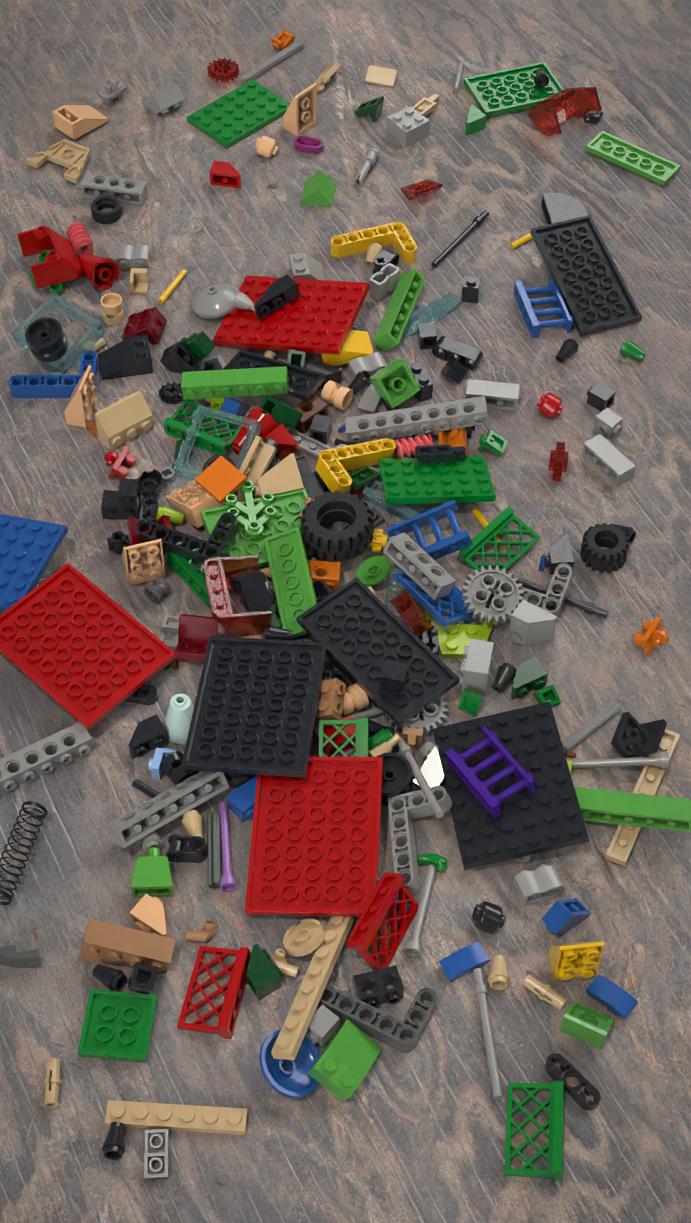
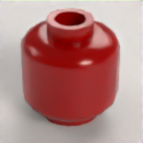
[536,392,563,418]

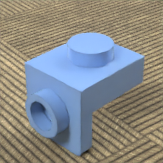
[148,747,175,780]

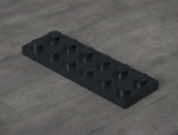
[223,350,326,401]

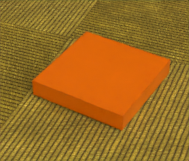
[195,456,247,504]

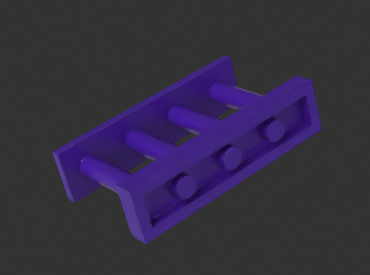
[445,726,536,819]

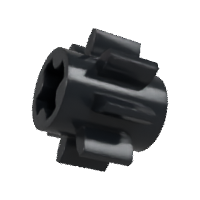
[107,531,131,554]

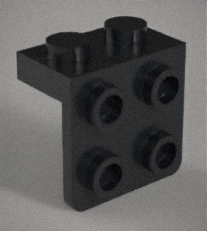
[611,712,667,758]

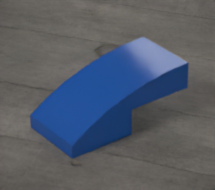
[439,942,491,982]
[586,975,638,1019]

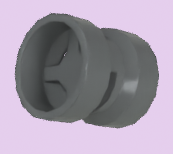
[144,577,171,603]

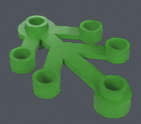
[225,480,276,538]

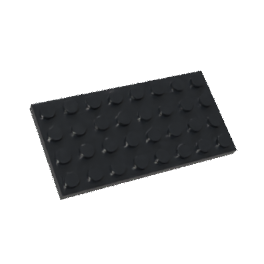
[530,215,642,336]
[297,577,460,726]

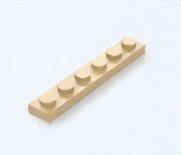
[105,1100,248,1135]

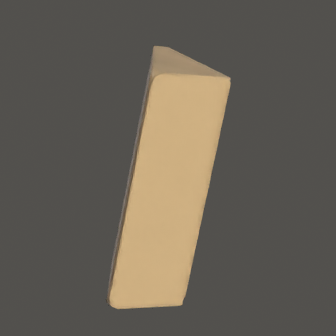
[365,65,397,88]

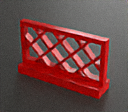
[346,872,419,971]
[177,946,251,1039]

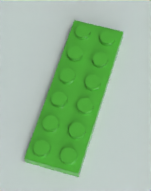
[585,131,681,186]
[264,526,317,638]

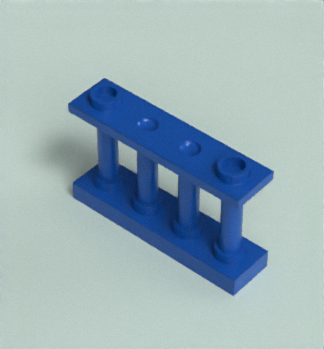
[513,276,573,338]
[386,500,473,571]

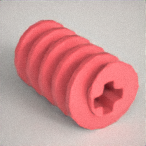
[66,222,93,257]
[395,434,433,458]

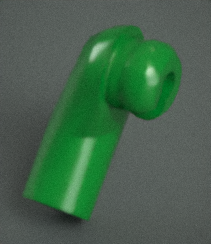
[417,853,447,871]

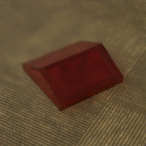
[401,179,443,201]

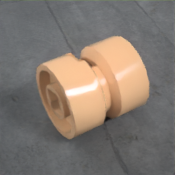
[100,293,124,325]
[321,380,353,410]
[341,683,369,717]

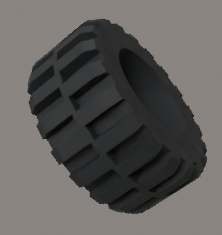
[301,491,373,562]

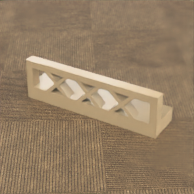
[225,436,277,502]

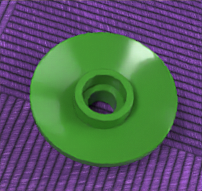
[356,556,391,586]

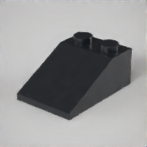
[98,335,153,380]

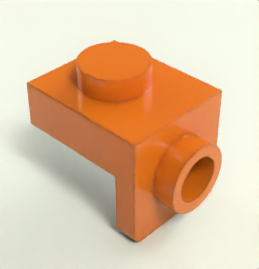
[270,30,295,50]

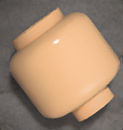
[254,135,278,158]

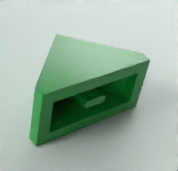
[465,105,486,135]

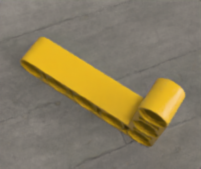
[331,222,417,264]
[315,438,397,493]

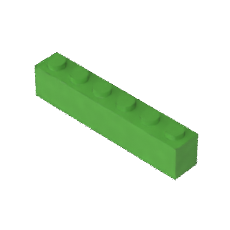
[373,268,425,352]
[181,366,289,399]
[574,787,691,832]

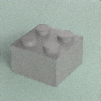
[386,106,430,147]
[459,639,494,697]

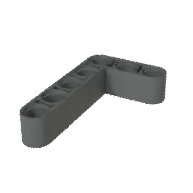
[317,985,437,1053]

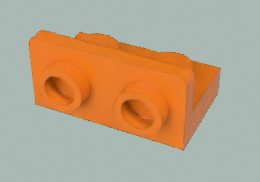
[438,427,467,455]

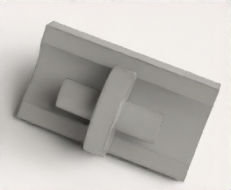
[98,79,127,106]

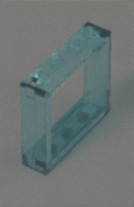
[12,293,105,375]
[174,405,262,480]

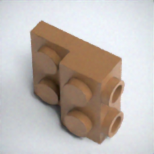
[315,678,346,725]

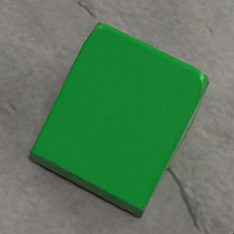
[532,684,561,707]

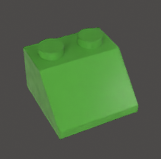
[369,359,421,409]

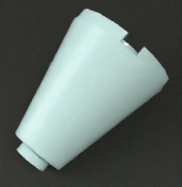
[164,694,194,746]

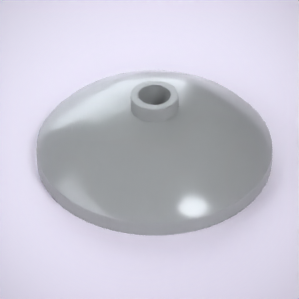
[192,283,240,319]

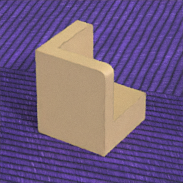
[130,268,149,294]

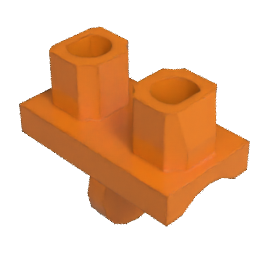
[634,617,669,655]

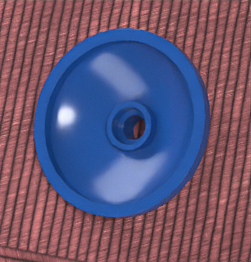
[259,1029,319,1098]

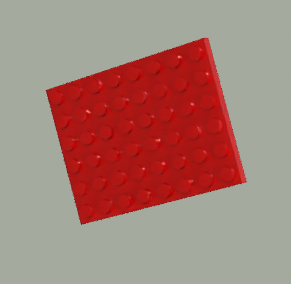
[212,275,370,355]
[0,563,176,730]
[245,757,383,917]

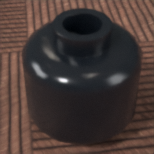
[472,901,506,933]

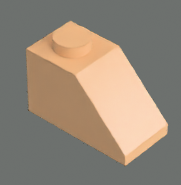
[130,894,167,937]

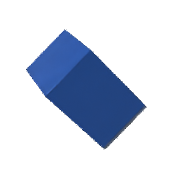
[217,397,250,429]

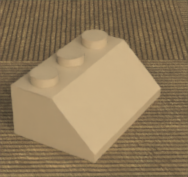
[95,390,154,450]

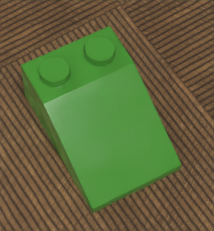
[307,1019,383,1103]

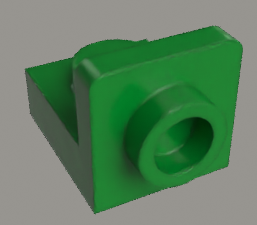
[477,430,508,457]

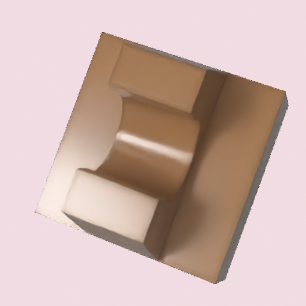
[402,727,423,754]

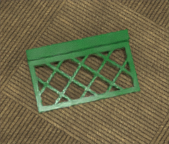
[164,399,244,456]
[457,506,541,572]
[165,537,236,608]
[319,718,368,757]
[505,1081,565,1181]

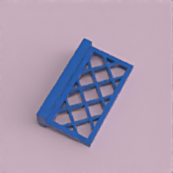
[394,571,474,628]

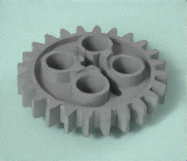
[461,565,524,625]
[385,695,449,736]

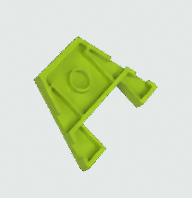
[424,608,494,659]

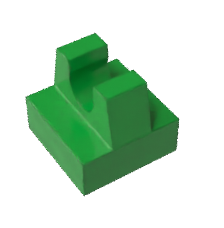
[458,688,484,715]

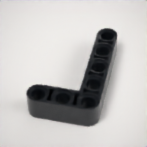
[136,512,239,568]

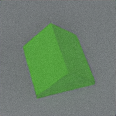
[301,171,336,207]
[560,1000,615,1049]

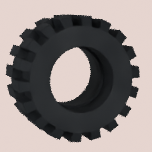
[580,523,630,573]

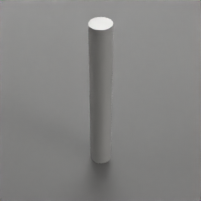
[453,63,464,93]

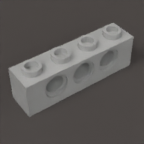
[81,173,148,206]
[383,533,456,601]

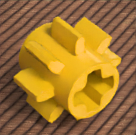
[369,529,388,553]

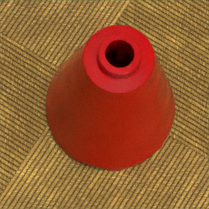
[78,253,120,290]
[232,407,278,455]

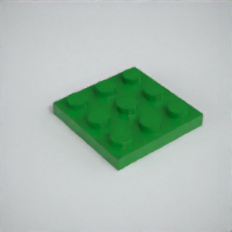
[78,989,158,1062]

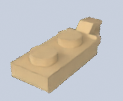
[314,62,341,93]
[412,93,439,117]

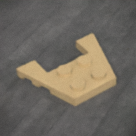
[26,139,90,184]

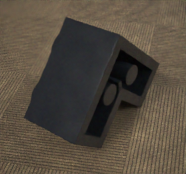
[101,479,142,520]
[228,568,273,614]

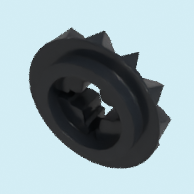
[159,381,184,404]

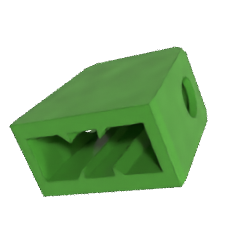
[131,847,174,898]

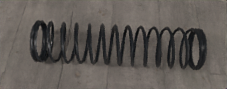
[0,801,48,905]

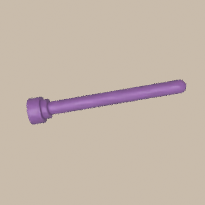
[219,801,237,892]

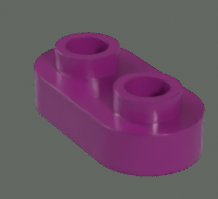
[294,136,324,154]

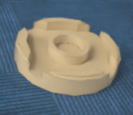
[283,918,325,957]

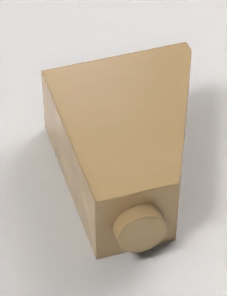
[254,453,304,498]

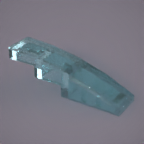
[404,291,462,336]

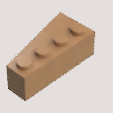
[78,918,176,972]

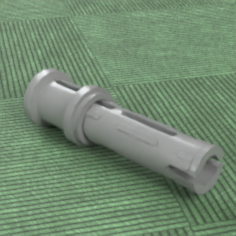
[353,148,380,187]

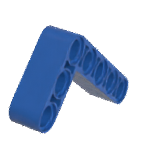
[9,350,98,398]

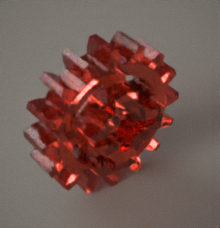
[207,58,239,83]
[548,441,569,481]

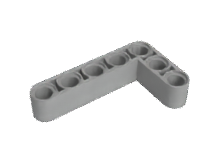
[480,563,572,617]
[388,786,452,895]

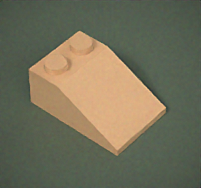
[283,83,317,136]

